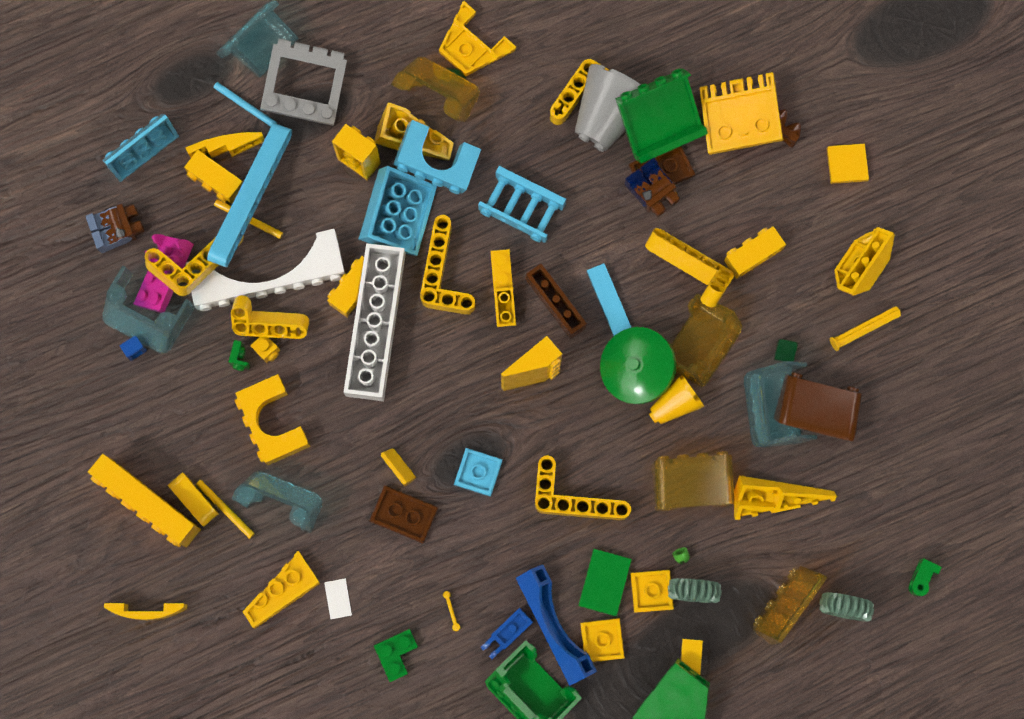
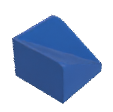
[119,336,147,360]

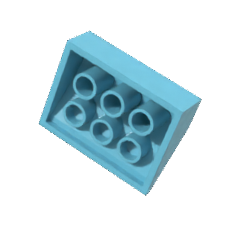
[102,114,179,182]
[359,166,437,256]

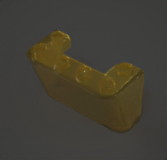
[651,451,735,511]

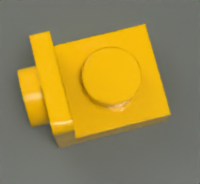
[250,337,281,363]

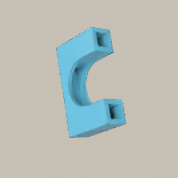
[393,120,481,194]

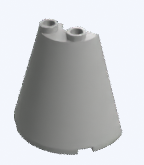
[575,64,641,152]

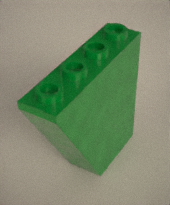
[633,658,710,719]

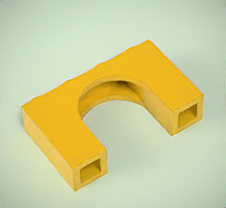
[235,374,310,465]

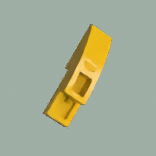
[490,249,516,327]

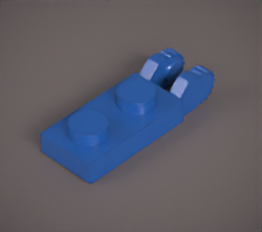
[481,608,533,659]

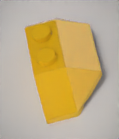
[834,227,895,296]

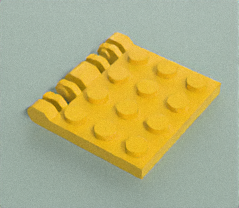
[699,72,783,155]

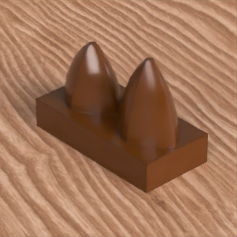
[779,109,801,148]

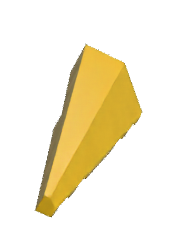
[734,475,836,520]

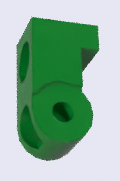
[908,558,942,596]

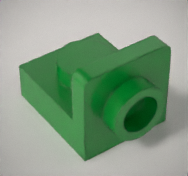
[228,340,250,371]

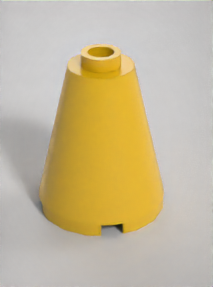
[649,374,704,424]

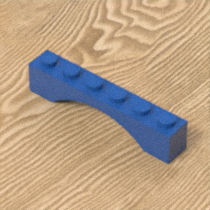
[516,564,597,686]

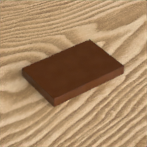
[628,146,695,190]
[369,485,438,544]

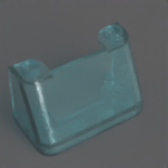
[232,471,323,533]

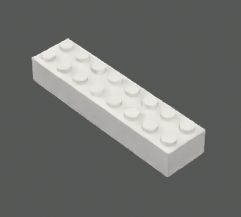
[344,243,406,401]

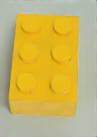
[332,124,381,181]

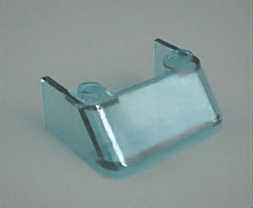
[102,266,195,353]
[744,361,817,447]

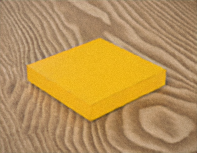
[826,144,869,184]
[630,570,674,613]
[580,618,625,662]

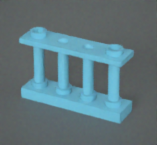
[478,166,566,243]

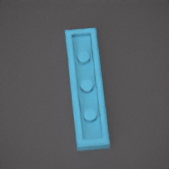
[587,264,631,336]

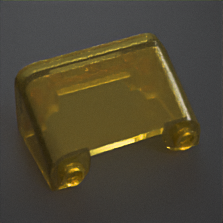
[391,57,480,122]
[671,294,742,387]

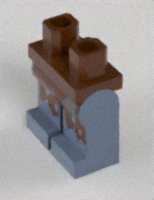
[86,204,145,253]

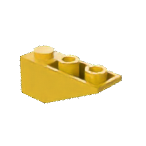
[327,256,364,318]

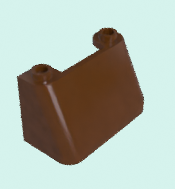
[774,372,862,441]

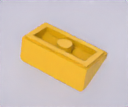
[381,449,416,486]

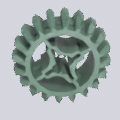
[668,578,722,603]
[819,592,874,622]

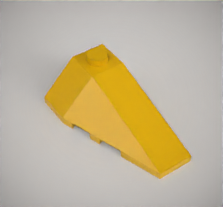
[374,102,454,161]

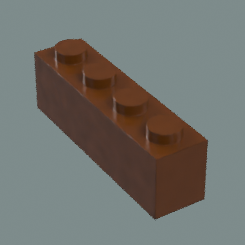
[525,264,587,339]

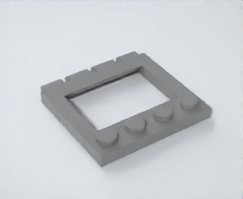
[260,38,347,126]

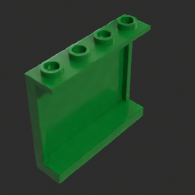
[615,68,708,164]

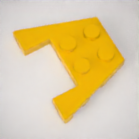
[439,1,516,76]

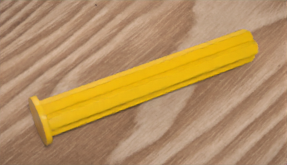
[830,306,901,351]

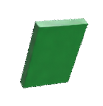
[578,549,632,617]

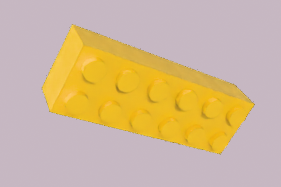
[88,454,201,548]

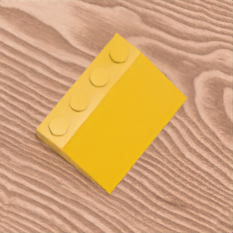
[501,336,562,391]

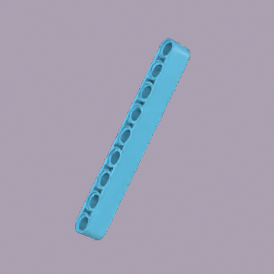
[207,123,292,267]

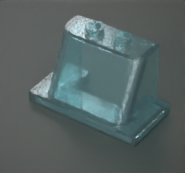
[216,0,299,78]

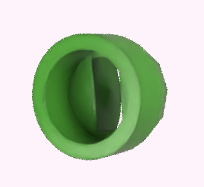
[673,547,690,564]

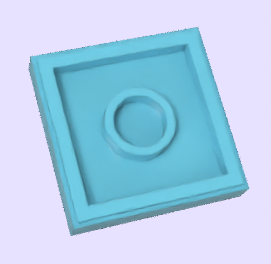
[454,448,503,497]

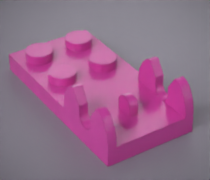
[133,234,194,314]

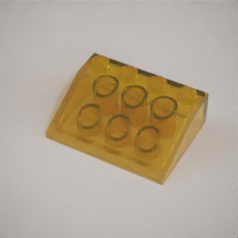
[752,566,828,645]

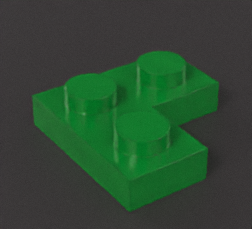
[374,629,418,682]

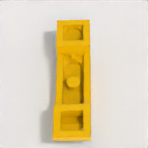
[104,603,187,620]

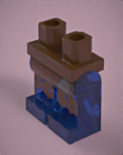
[625,158,680,217]

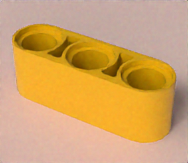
[168,472,219,527]

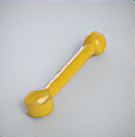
[443,591,460,631]

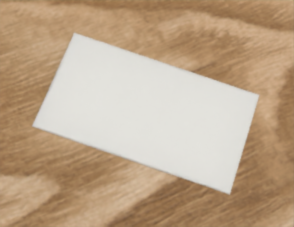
[324,578,352,619]

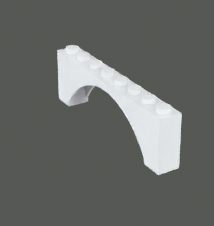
[186,229,345,311]

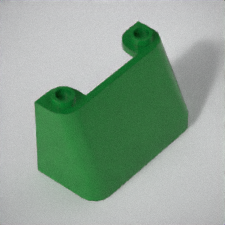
[485,640,582,719]

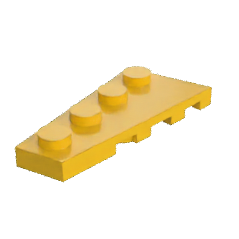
[243,551,320,629]

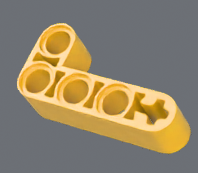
[550,59,609,125]
[231,295,309,339]

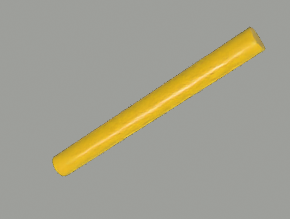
[214,199,283,239]
[195,480,255,539]

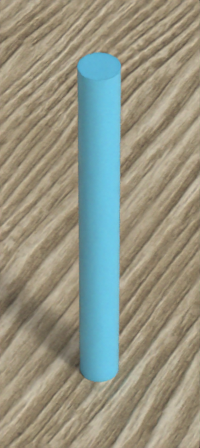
[213,82,277,127]

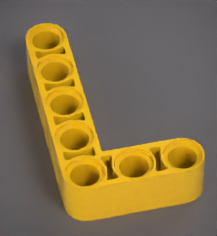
[420,215,475,314]
[645,228,734,307]
[145,235,244,296]
[535,455,631,520]

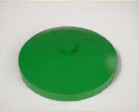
[600,327,676,404]

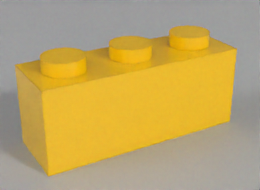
[184,150,243,204]
[724,226,786,279]

